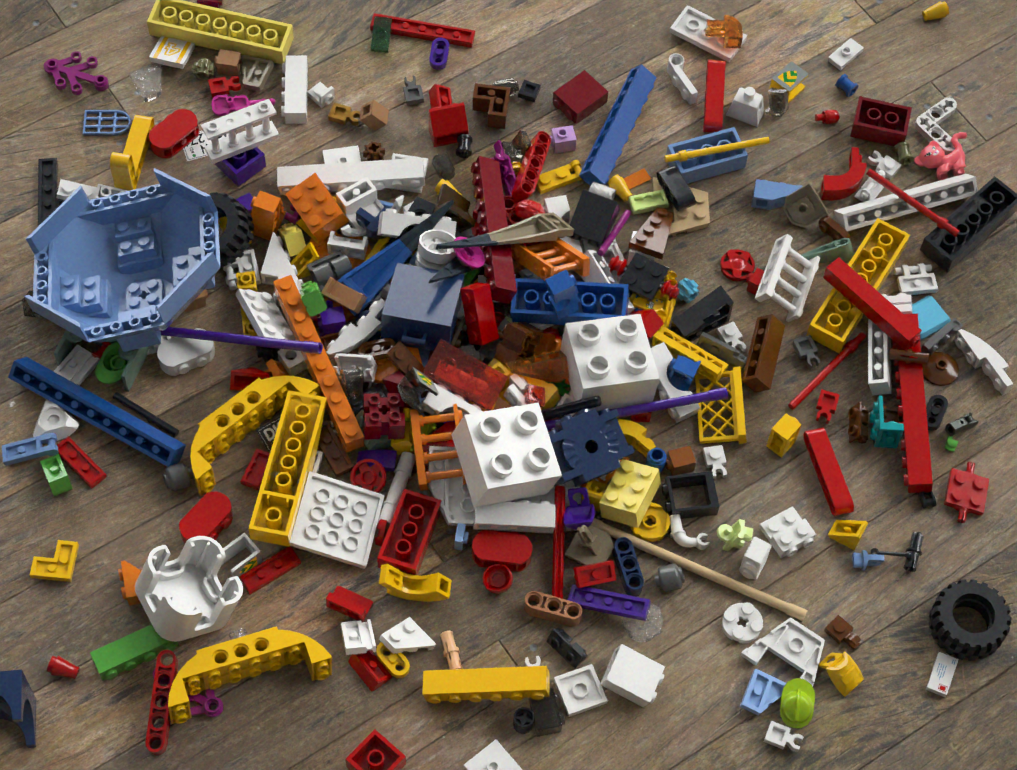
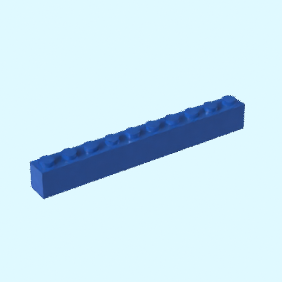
[8,357,186,467]

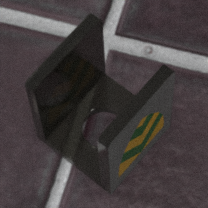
[397,367,439,413]

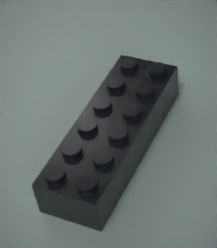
[920,176,1017,273]

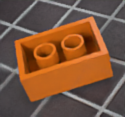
[285,173,349,243]

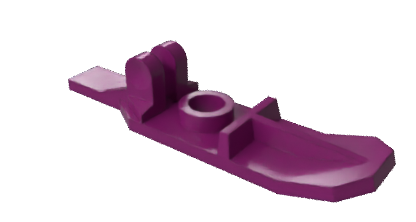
[491,140,516,197]

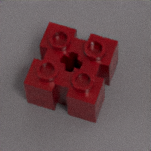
[363,393,405,440]

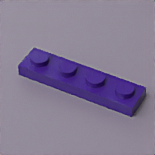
[568,584,651,621]

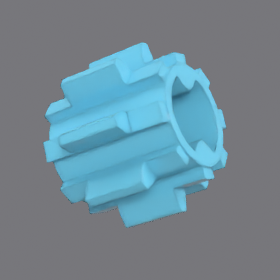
[677,278,700,303]

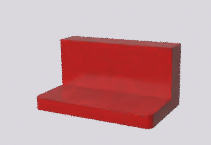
[326,586,373,622]

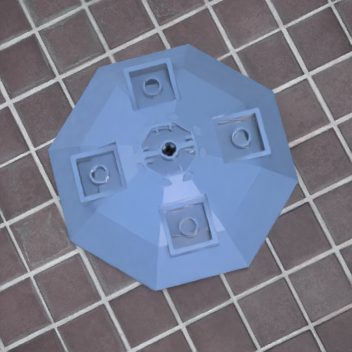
[24,168,220,352]

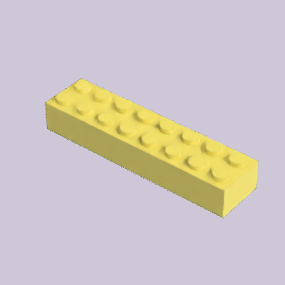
[147,0,294,64]

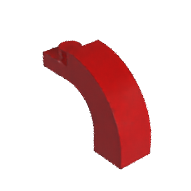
[821,147,867,201]

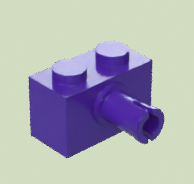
[317,301,346,337]

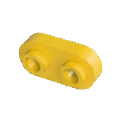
[376,642,410,678]

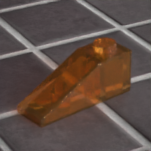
[506,350,569,383]

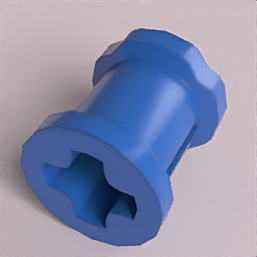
[835,74,859,97]

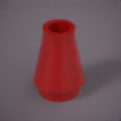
[47,655,80,679]

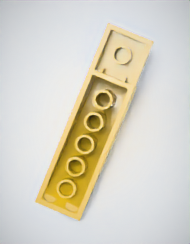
[248,390,327,547]

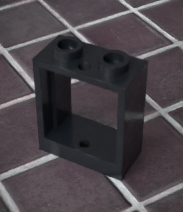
[662,471,720,519]

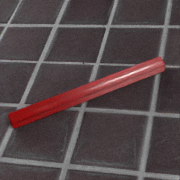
[552,486,565,599]

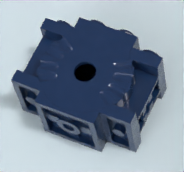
[548,408,635,487]

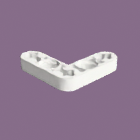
[914,98,957,155]

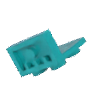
[869,396,904,448]

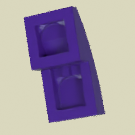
[357,450,397,471]

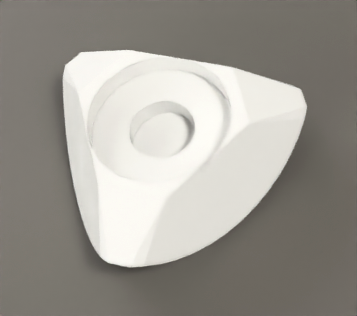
[33,400,79,441]

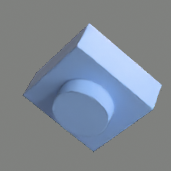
[454,523,469,550]

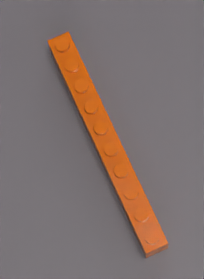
[273,275,364,453]

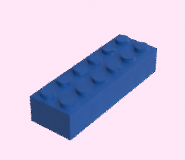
[510,278,629,325]

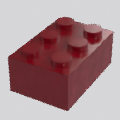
[850,96,912,146]

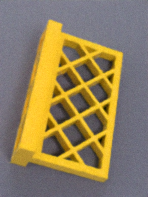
[695,367,747,444]

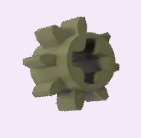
[192,58,215,80]

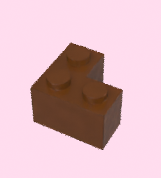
[472,83,510,129]

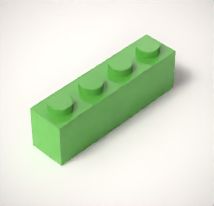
[90,624,179,681]

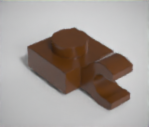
[824,615,861,650]

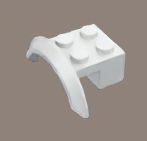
[336,177,404,237]

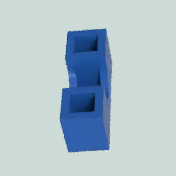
[545,270,580,320]

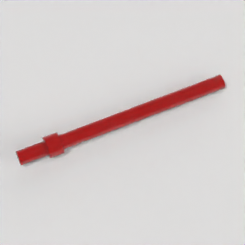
[866,168,960,237]
[788,332,866,410]

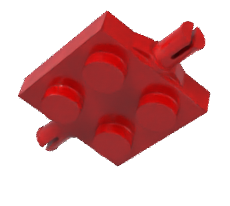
[944,462,989,523]

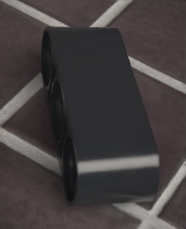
[656,166,696,211]

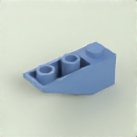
[751,179,803,210]

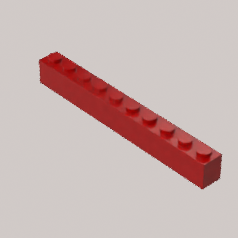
[892,314,933,493]

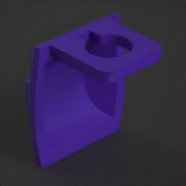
[564,487,595,530]

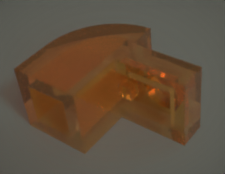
[705,15,743,48]

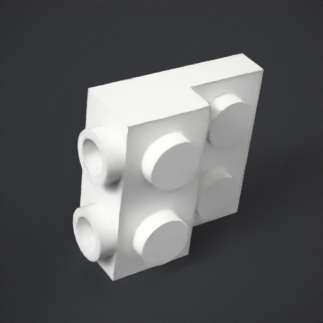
[759,506,816,558]

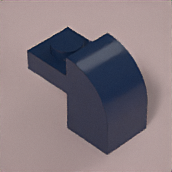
[356,207,387,240]

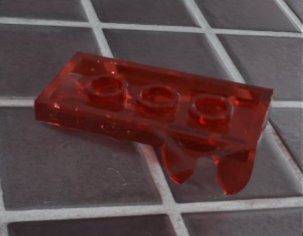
[422,339,508,411]

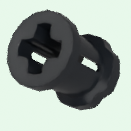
[456,134,473,158]

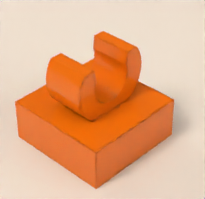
[264,359,290,377]

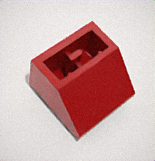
[429,102,469,147]

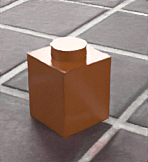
[665,446,696,476]

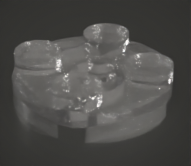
[622,603,663,642]

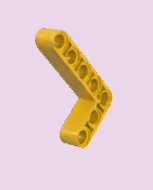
[110,115,154,191]

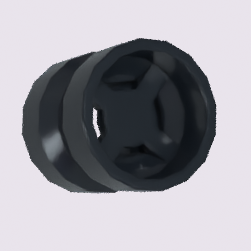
[513,707,534,734]

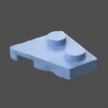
[740,669,786,715]

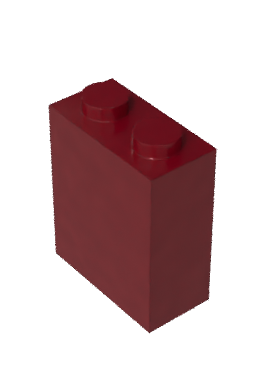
[552,70,608,125]

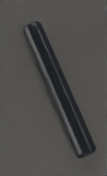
[541,396,602,421]

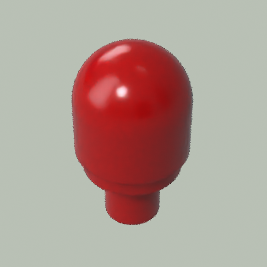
[815,110,840,124]

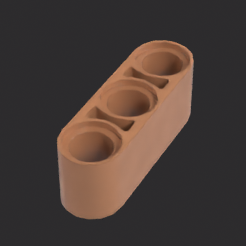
[524,591,582,627]

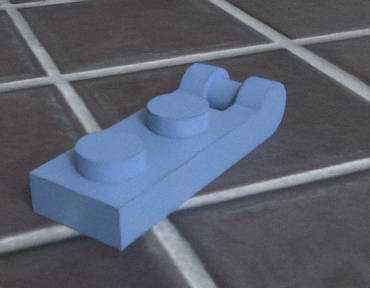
[2,433,58,466]

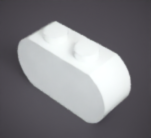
[157,328,215,376]

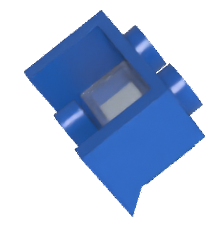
[667,355,702,391]

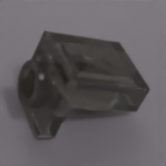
[501,130,532,159]

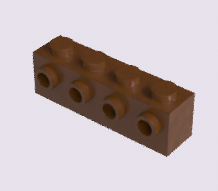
[742,314,785,392]

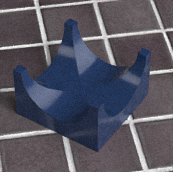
[0,669,37,748]

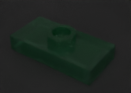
[371,17,392,53]

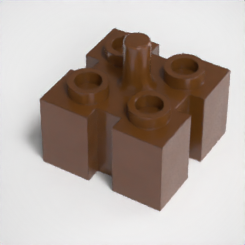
[494,322,544,368]

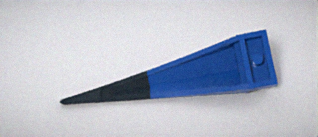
[338,200,454,316]

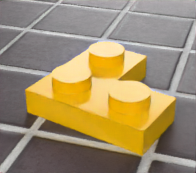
[30,540,79,582]

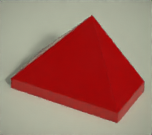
[230,367,270,391]

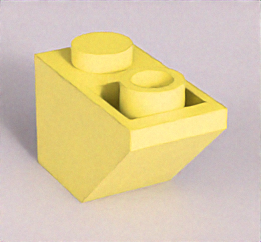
[278,223,306,257]

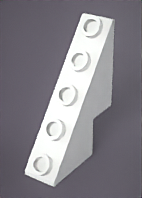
[261,232,306,307]

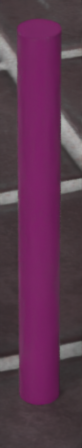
[597,210,631,256]

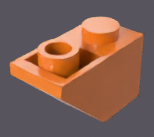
[118,560,141,606]

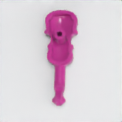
[212,94,276,116]

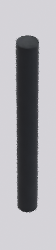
[113,392,179,437]

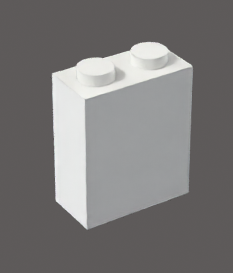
[600,644,665,707]

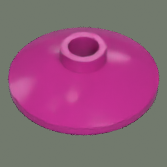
[453,236,485,268]

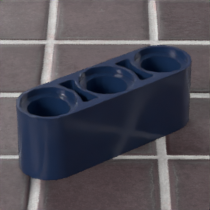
[613,537,644,597]

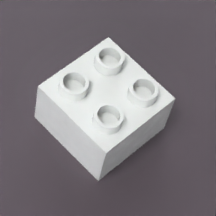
[560,314,659,411]
[452,403,562,507]

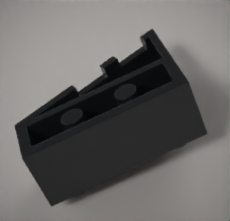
[670,286,734,346]

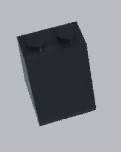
[569,189,621,247]

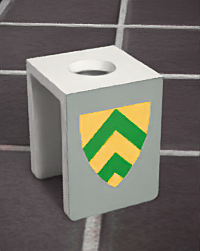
[222,533,263,577]

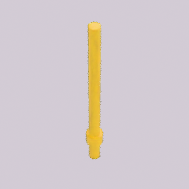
[664,137,770,163]

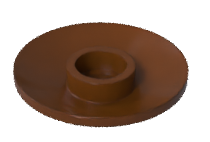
[922,352,959,386]

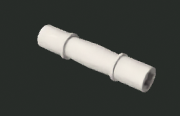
[378,452,416,528]

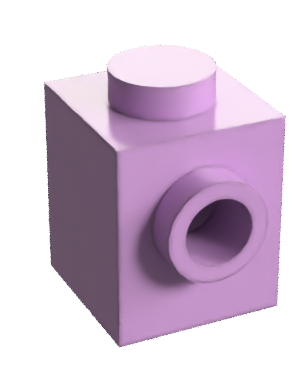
[550,125,577,153]

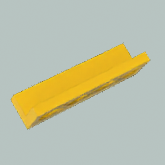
[652,327,728,383]

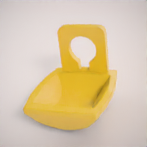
[819,651,864,697]

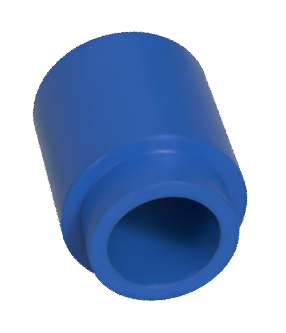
[645,448,667,473]

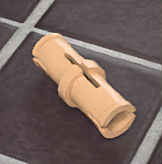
[440,631,463,670]

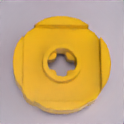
[630,502,670,542]

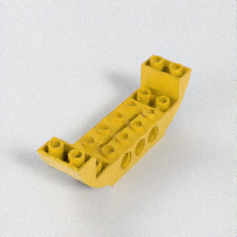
[190,376,321,496]
[168,626,332,724]

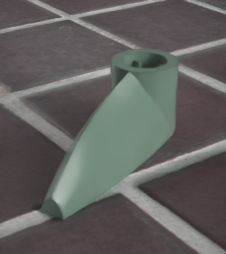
[801,238,855,263]

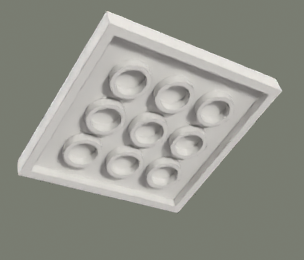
[290,471,385,569]

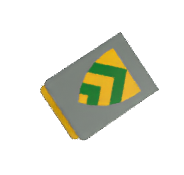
[768,62,808,105]

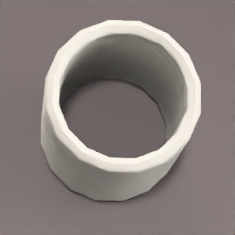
[589,182,616,200]

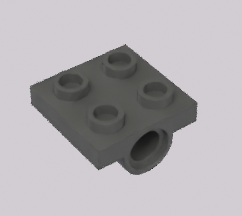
[307,250,353,297]

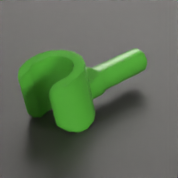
[945,433,958,452]

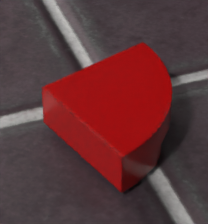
[375,519,388,546]

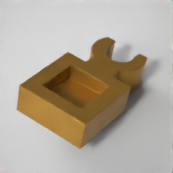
[328,103,360,126]

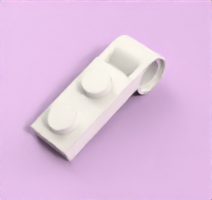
[667,53,698,105]

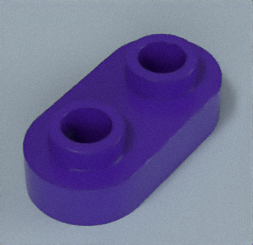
[429,38,449,70]

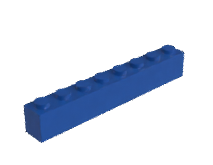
[579,64,657,186]

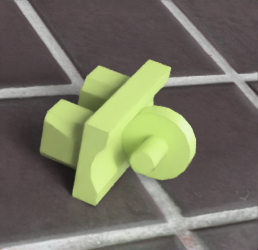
[717,519,753,551]

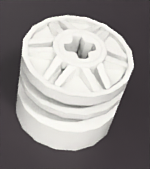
[415,230,456,270]

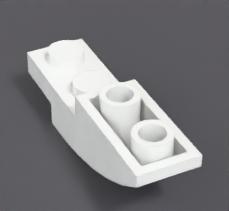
[56,179,128,200]
[326,298,385,359]
[954,329,1013,396]

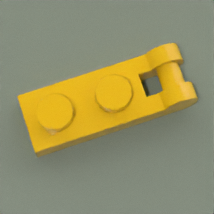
[536,160,582,195]

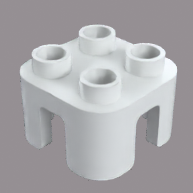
[135,536,243,642]

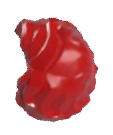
[514,199,545,220]

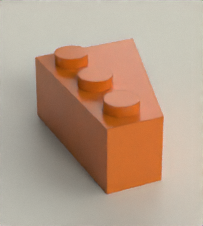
[251,191,286,241]

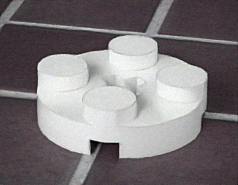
[722,602,763,644]

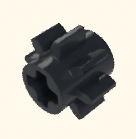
[256,346,279,362]

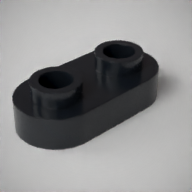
[926,395,948,431]

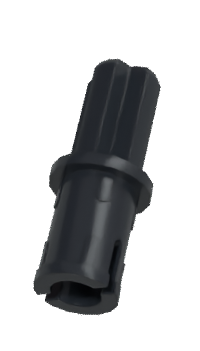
[903,532,924,572]

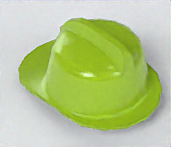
[780,678,815,728]

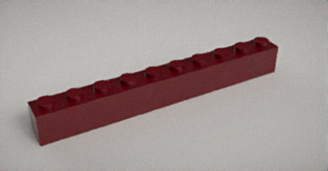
[471,156,517,304]

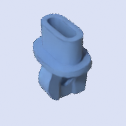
[852,550,885,571]

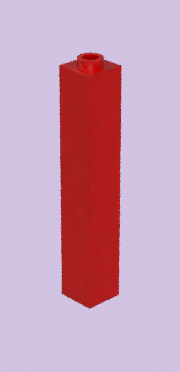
[823,257,922,350]

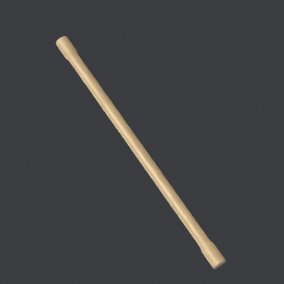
[591,518,808,621]

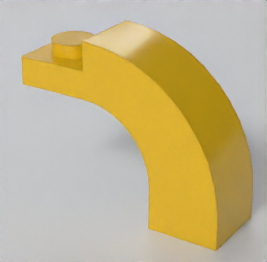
[593,419,656,458]
[379,564,452,602]

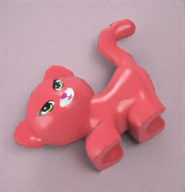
[914,132,967,180]

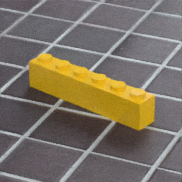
[422,666,550,704]

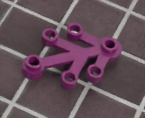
[44,51,109,95]
[152,668,224,720]

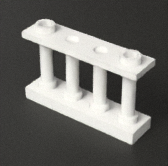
[201,99,279,164]
[755,234,820,322]

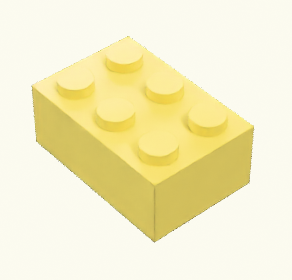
[599,459,661,528]

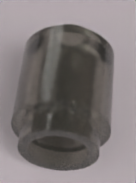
[492,77,519,96]
[431,153,455,181]

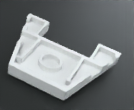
[741,617,825,687]

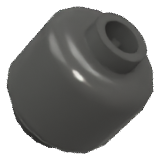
[162,463,194,492]
[654,563,685,592]

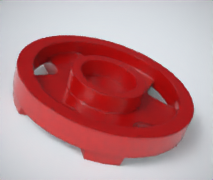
[720,249,755,281]
[350,459,386,493]

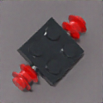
[608,253,680,302]

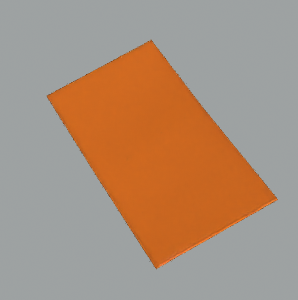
[623,168,651,190]

